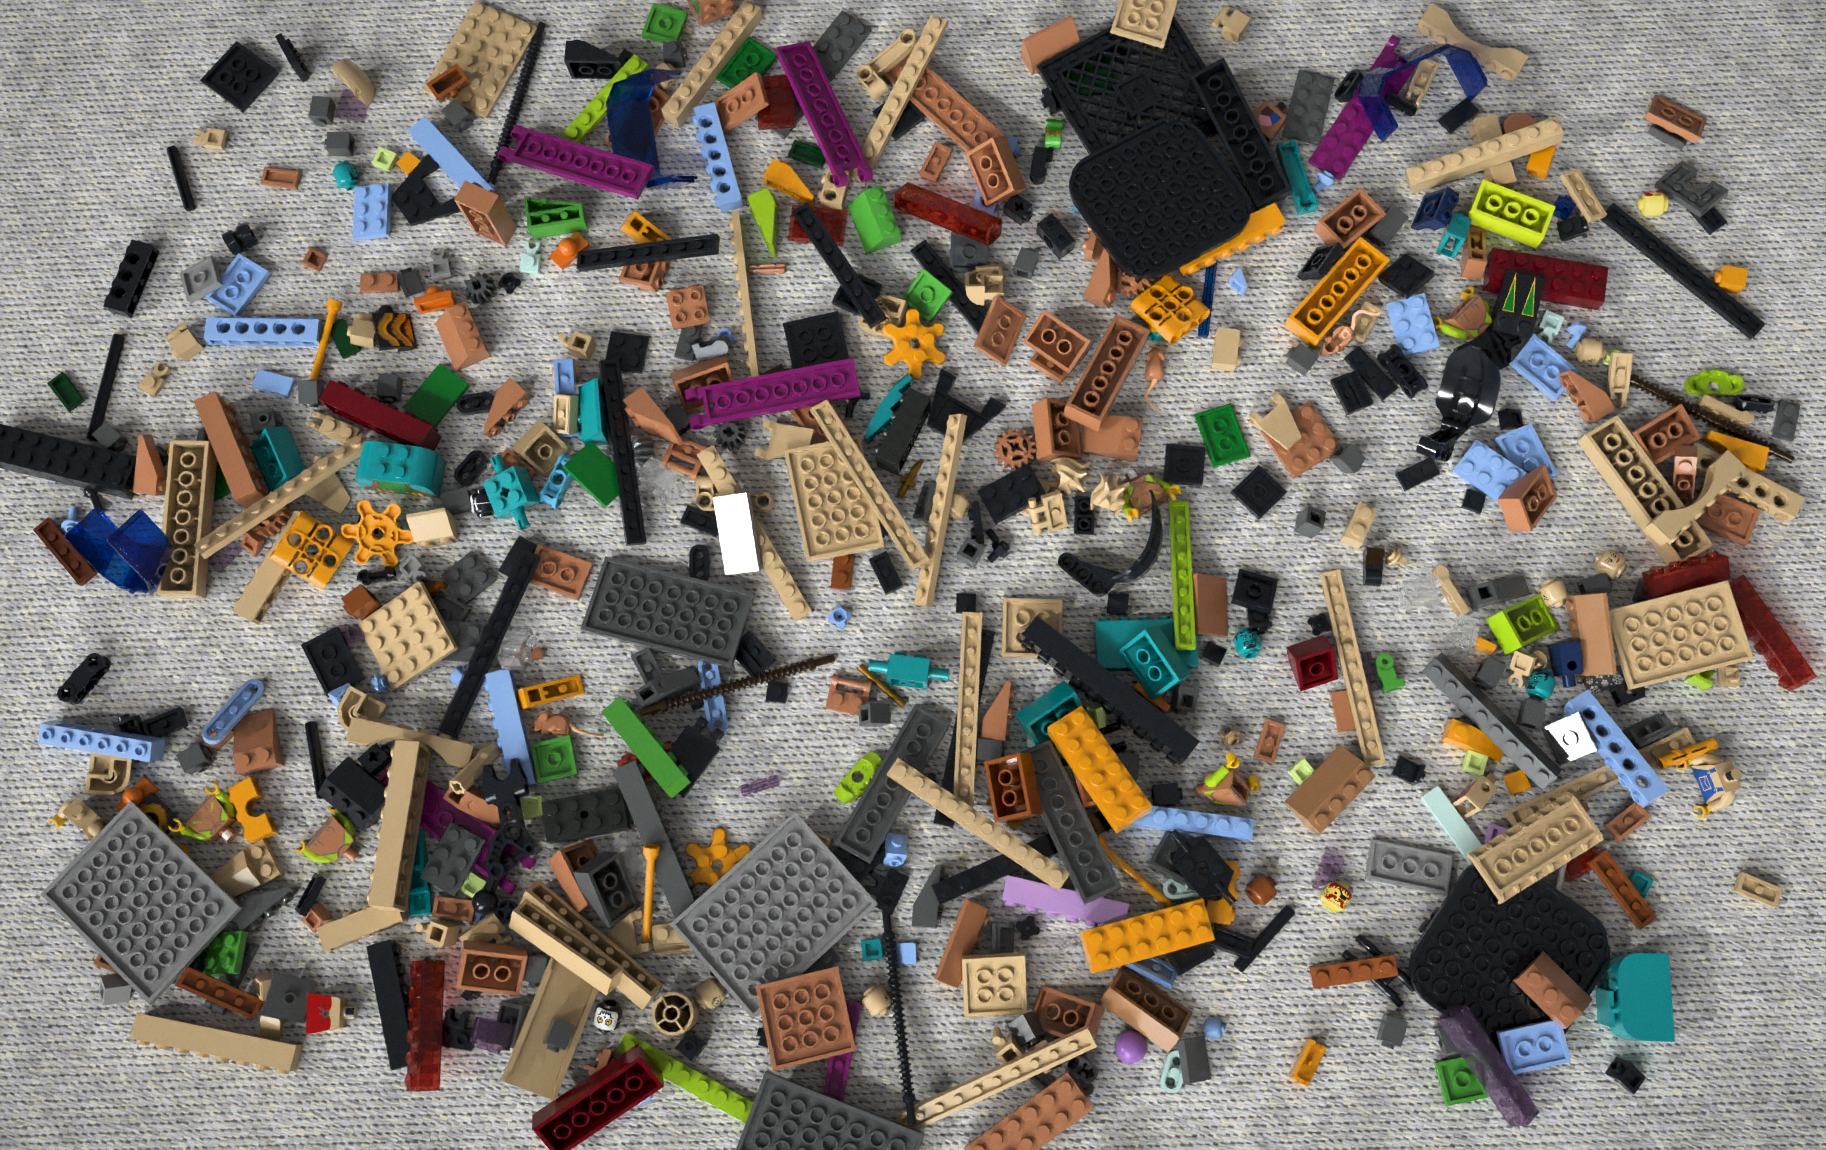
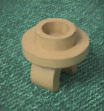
[1386,548,1408,567]
[1529,650,1548,670]
[1219,725,1241,747]

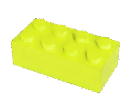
[1467,179,1556,248]

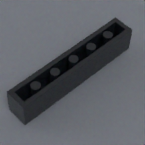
[366,939,423,1071]

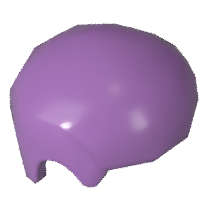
[1115,1029,1148,1064]

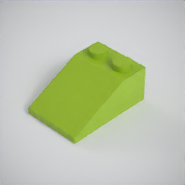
[747,187,780,259]
[1486,593,1559,655]

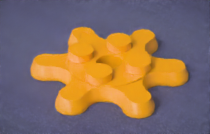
[882,308,946,380]
[341,500,414,567]
[685,827,752,888]

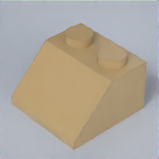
[511,420,571,478]
[406,508,458,548]

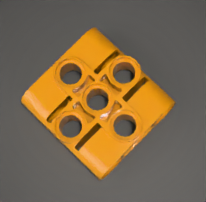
[1130,274,1210,344]
[270,510,354,589]

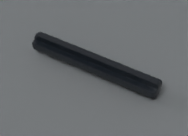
[166,145,196,212]
[305,721,326,799]
[1234,905,1295,972]

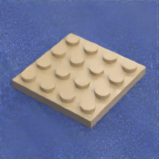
[358,581,458,691]

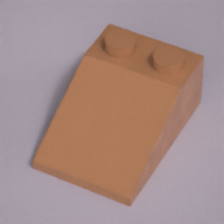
[623,386,683,445]
[1080,416,1143,462]
[1498,464,1557,531]
[233,708,284,776]
[1032,985,1105,1039]

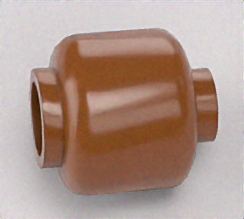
[1246,874,1277,905]

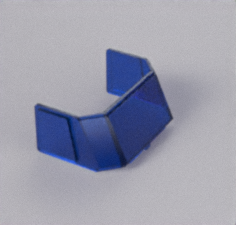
[1358,44,1488,142]
[606,68,698,189]
[64,507,172,594]

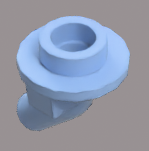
[1311,170,1335,194]
[1565,322,1587,349]
[61,507,82,534]

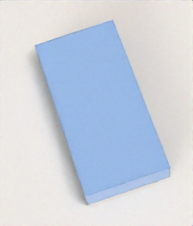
[252,369,296,397]

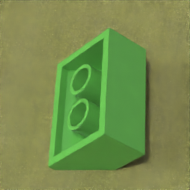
[847,185,901,254]

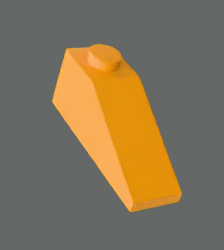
[763,158,815,207]
[619,211,671,243]
[1703,431,1769,473]
[516,674,584,710]
[1441,719,1503,763]

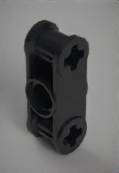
[1377,344,1428,399]
[57,653,111,705]

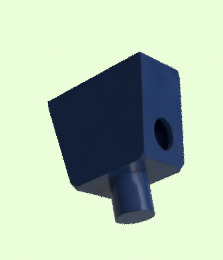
[1547,641,1583,688]

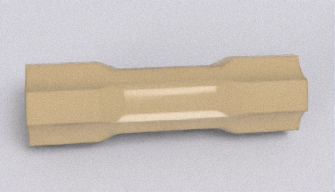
[449,743,501,794]

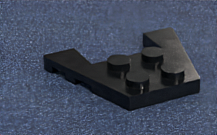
[392,154,461,226]
[927,368,1006,443]

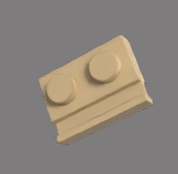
[651,923,693,956]

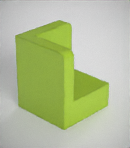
[1685,670,1714,691]

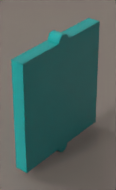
[1596,987,1615,1028]

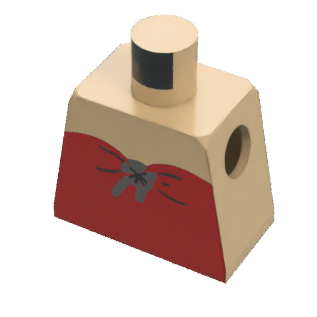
[1452,772,1497,819]
[306,993,358,1034]

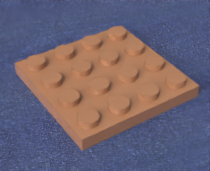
[755,966,856,1071]

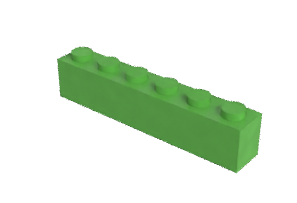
[601,696,691,798]

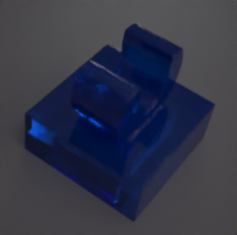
[1553,195,1576,220]

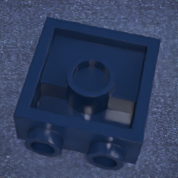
[1411,186,1459,231]

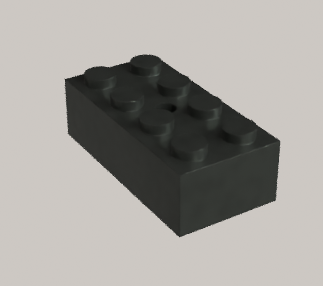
[874,388,931,476]
[541,788,631,844]

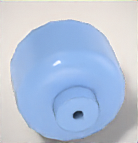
[449,666,466,686]
[1204,1017,1225,1039]

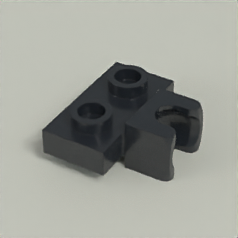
[864,868,909,915]
[431,1008,477,1051]

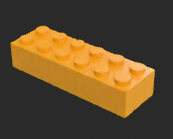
[1284,237,1390,349]
[1047,705,1152,834]
[1079,898,1215,973]

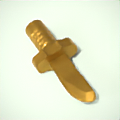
[896,461,923,498]

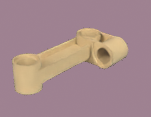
[856,29,918,101]
[696,475,773,514]

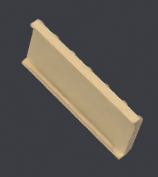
[1465,792,1604,904]
[500,958,598,1100]

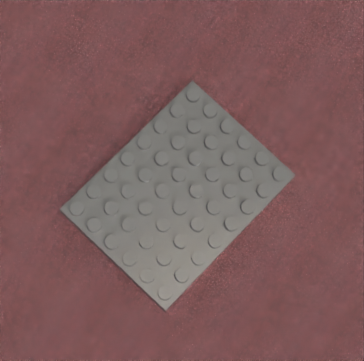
[40,801,243,1005]
[670,812,878,1019]

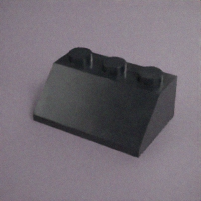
[318,757,386,831]

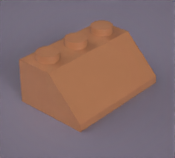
[1021,16,1081,75]
[965,136,1027,206]
[1314,187,1386,249]
[435,301,491,372]
[1022,310,1094,374]
[670,355,734,414]
[1032,398,1082,462]
[1630,404,1702,465]
[548,839,599,913]
[456,940,528,996]
[1513,951,1593,1029]

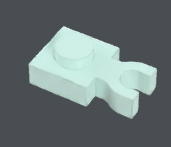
[519,241,541,274]
[1537,310,1564,346]

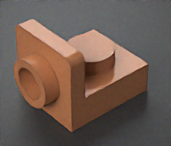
[584,1048,616,1075]

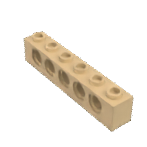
[1690,442,1805,522]

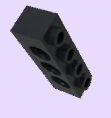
[103,239,160,319]

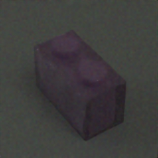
[470,1016,515,1054]

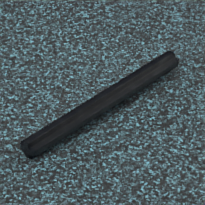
[86,334,125,442]

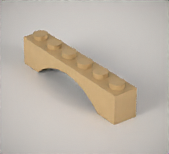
[1416,3,1529,82]
[1643,450,1746,547]
[345,715,475,769]

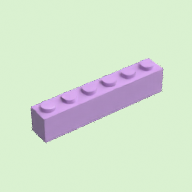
[1001,875,1129,927]

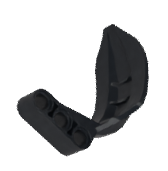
[1416,345,1501,462]
[1058,490,1163,597]

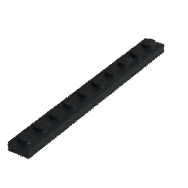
[1600,203,1766,340]
[599,360,647,546]
[437,548,541,738]
[933,629,995,828]
[931,811,1113,905]

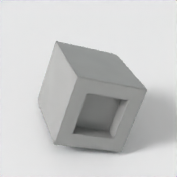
[99,974,131,1005]

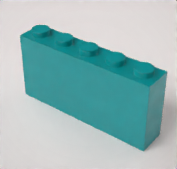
[1094,616,1199,671]

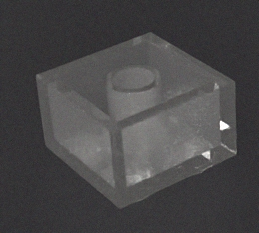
[637,455,686,507]

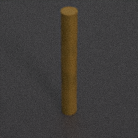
[857,664,907,708]

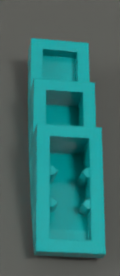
[864,373,913,445]
[409,829,433,917]

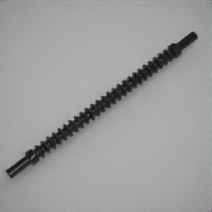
[487,22,546,185]
[882,911,916,1125]

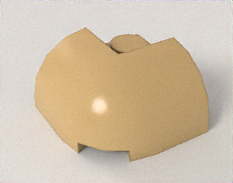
[331,59,375,106]
[965,265,1004,306]
[857,295,907,340]
[336,686,389,731]
[85,752,133,795]

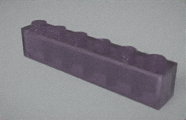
[1437,1005,1539,1126]

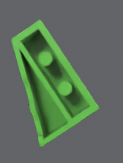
[524,196,588,239]

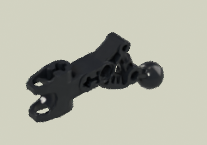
[472,758,540,915]

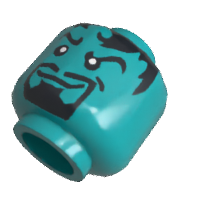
[332,161,361,191]
[1233,628,1262,659]
[1525,669,1556,701]

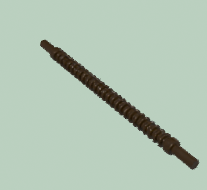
[1630,374,1795,464]
[639,654,835,716]

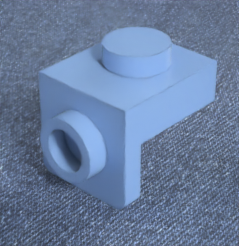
[883,833,907,867]

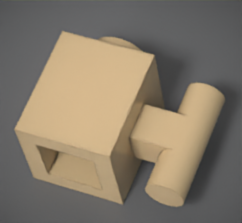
[1212,7,1251,43]
[347,312,376,349]
[165,323,204,362]
[558,331,597,362]
[415,919,461,948]
[992,1027,1025,1064]

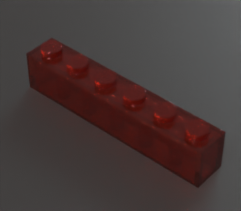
[895,182,1002,246]
[1729,574,1817,692]
[405,960,445,1092]

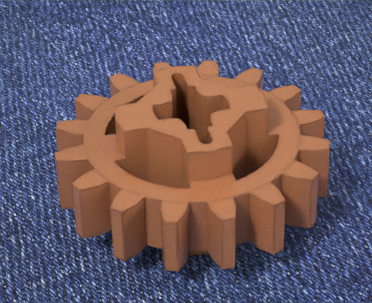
[1116,267,1154,298]
[994,428,1036,471]
[253,504,292,538]

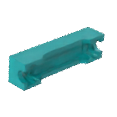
[1275,139,1318,215]

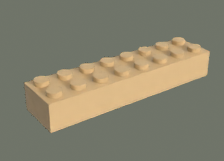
[1578,415,1713,571]
[156,440,217,598]
[367,740,432,912]

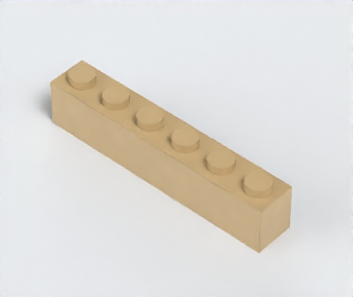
[232,510,318,625]
[509,899,624,996]

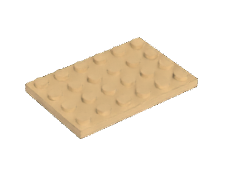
[423,1,537,119]
[784,435,884,563]
[1609,580,1754,690]

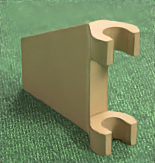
[1248,391,1301,450]
[754,420,815,461]
[304,456,351,515]
[605,910,653,957]

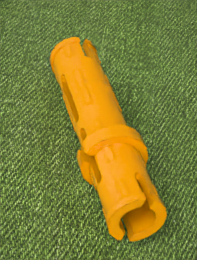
[1656,738,1718,770]

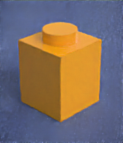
[1713,265,1747,293]

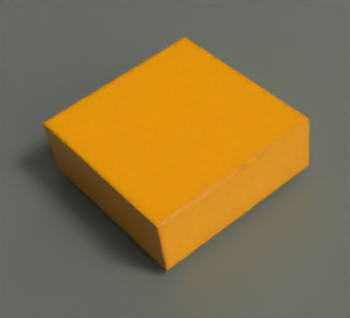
[395,151,421,176]
[1471,636,1497,655]
[1503,770,1531,795]

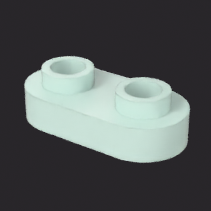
[1162,879,1199,900]
[1160,1050,1183,1093]

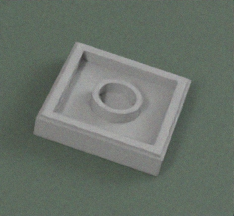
[180,255,223,304]

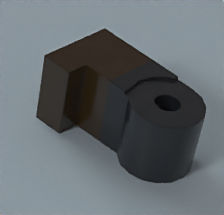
[1363,547,1385,587]

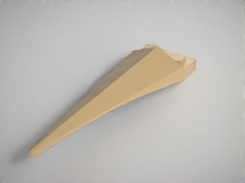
[210,839,284,899]

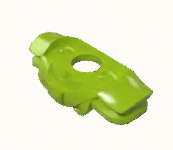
[1684,369,1745,396]
[834,751,882,804]

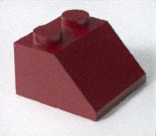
[1286,635,1338,691]

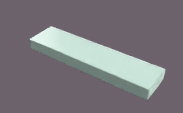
[1420,786,1482,864]

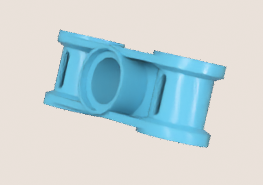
[538,452,574,509]

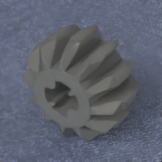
[463,272,496,305]
[713,420,747,452]
[632,436,655,469]

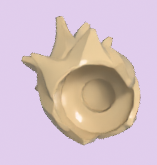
[1049,457,1092,495]
[1090,473,1130,518]

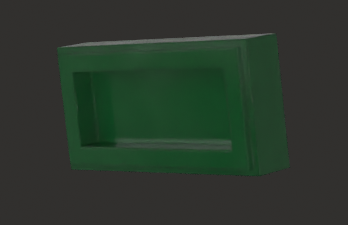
[788,140,826,169]
[330,318,361,359]
[47,372,85,412]

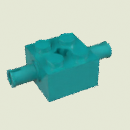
[483,455,540,530]
[868,652,950,689]

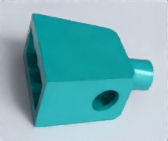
[1436,210,1471,259]

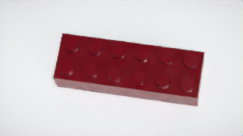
[1482,248,1608,310]
[319,380,442,451]
[532,1043,664,1150]

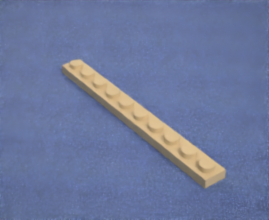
[850,14,949,184]
[729,210,760,378]
[810,399,929,572]
[914,414,967,607]
[193,433,368,559]
[697,445,812,622]
[1320,569,1386,767]
[953,612,982,808]
[1504,728,1696,827]
[886,758,1069,891]
[896,1025,1097,1130]

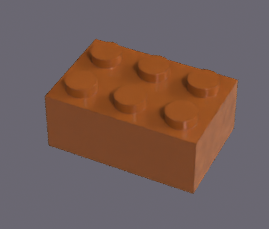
[984,753,1042,823]

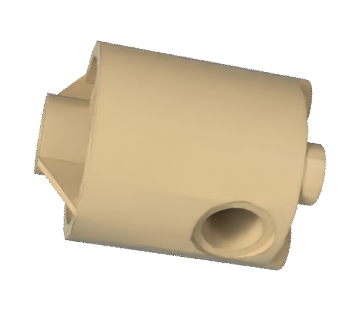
[652,992,700,1035]

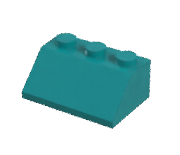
[576,378,609,446]
[251,426,306,492]
[1118,624,1192,700]
[1015,681,1084,746]

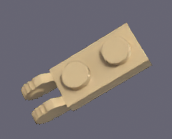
[1404,57,1440,109]
[1606,353,1633,408]
[1695,395,1755,428]
[305,410,362,444]
[1431,564,1470,619]

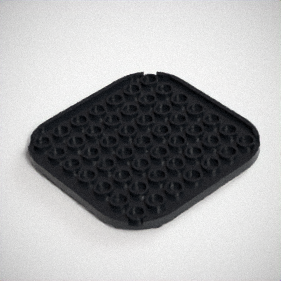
[1069,118,1251,279]
[1409,863,1611,1056]

